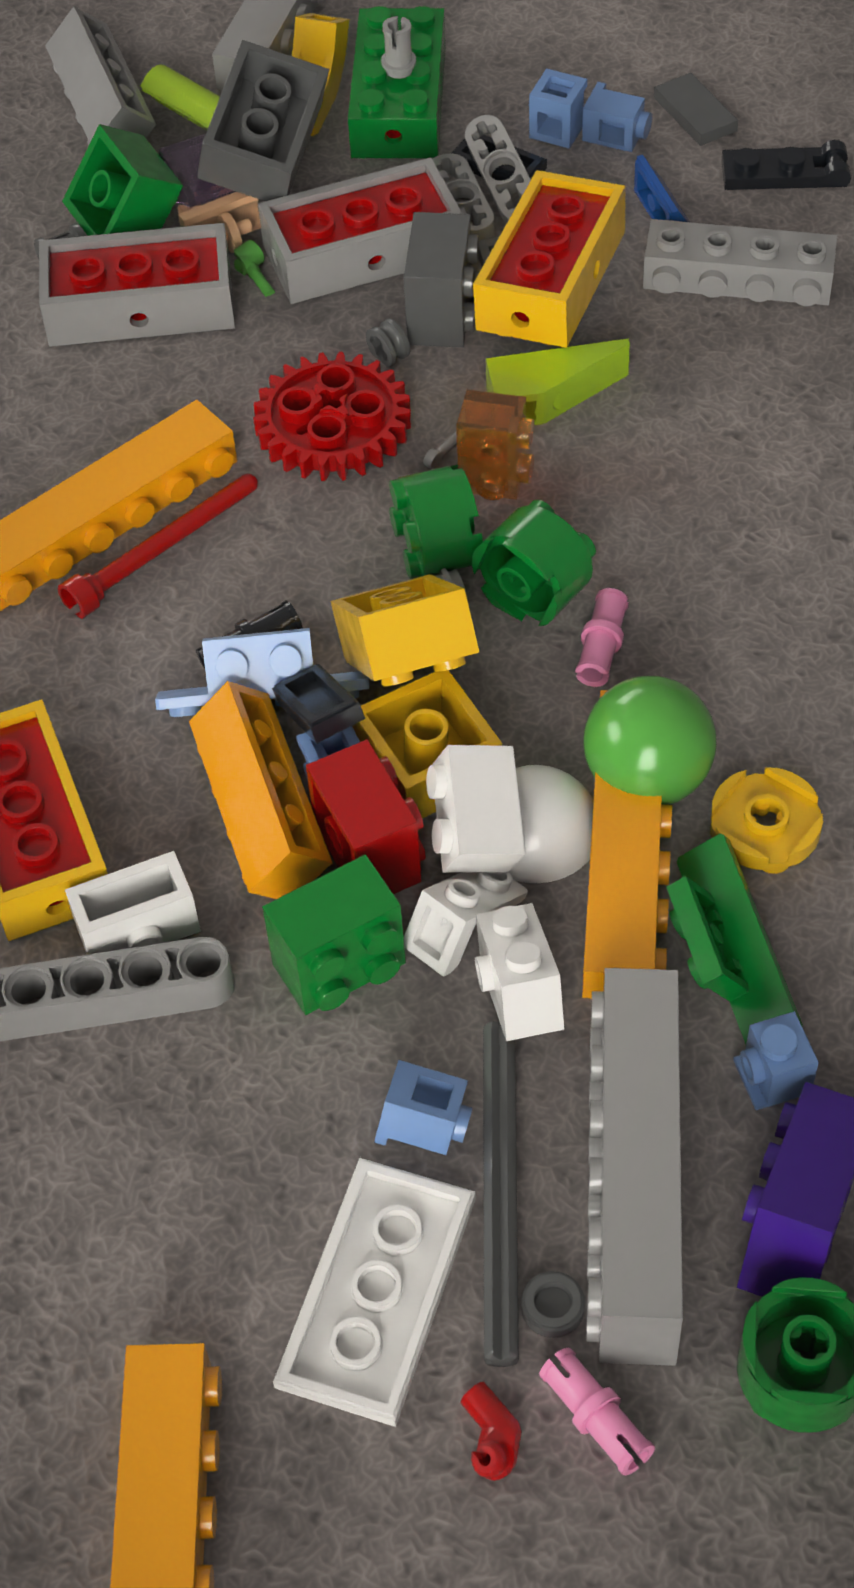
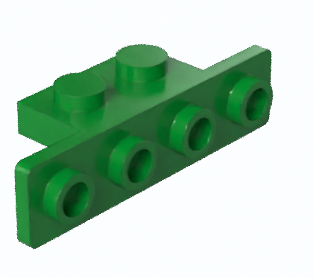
[666,834,803,1044]

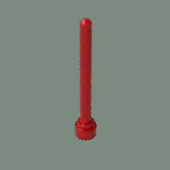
[58,473,258,619]

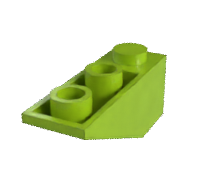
[486,338,630,431]

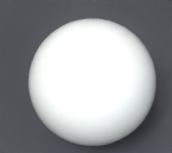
[508,765,594,883]

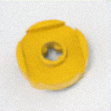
[710,767,823,874]

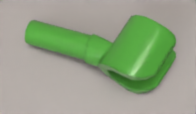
[234,240,275,297]

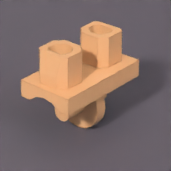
[177,188,261,253]

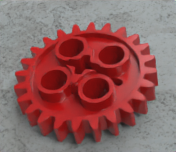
[253,351,411,481]

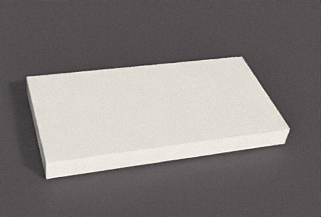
[273,1158,476,1427]

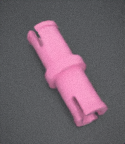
[575,588,629,687]
[539,1347,655,1476]

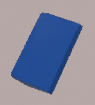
[634,155,690,222]

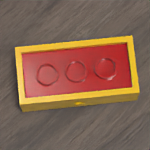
[473,170,626,348]
[0,699,108,942]

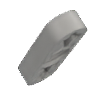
[465,115,531,224]
[432,153,495,240]

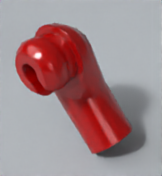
[460,1381,522,1481]

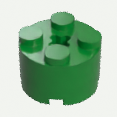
[389,464,483,579]
[472,500,596,626]
[737,1278,854,1433]

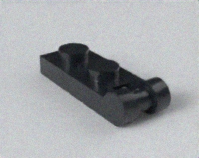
[721,140,851,190]

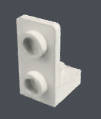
[404,872,528,977]

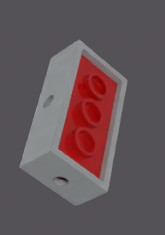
[258,157,463,304]
[39,223,235,347]

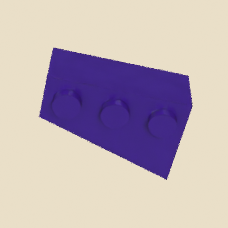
[737,1082,854,1297]

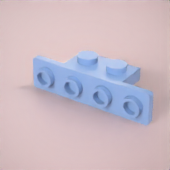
[155,628,369,717]

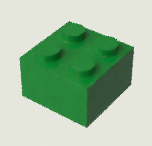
[62,124,184,236]
[262,854,406,1016]

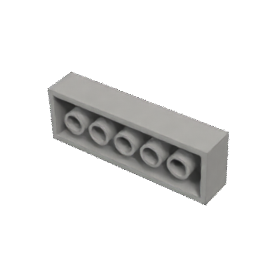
[586,968,683,1366]

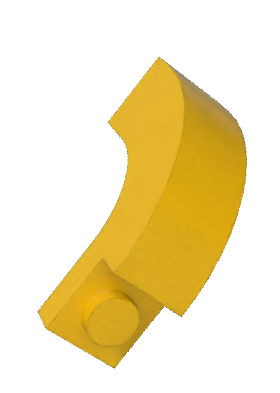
[292,13,350,136]

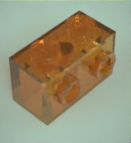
[456,389,534,500]

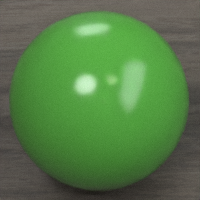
[583,676,717,805]

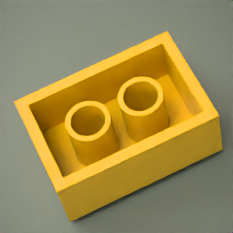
[330,574,479,686]

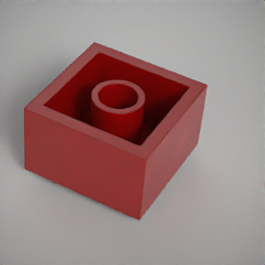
[306,739,426,894]

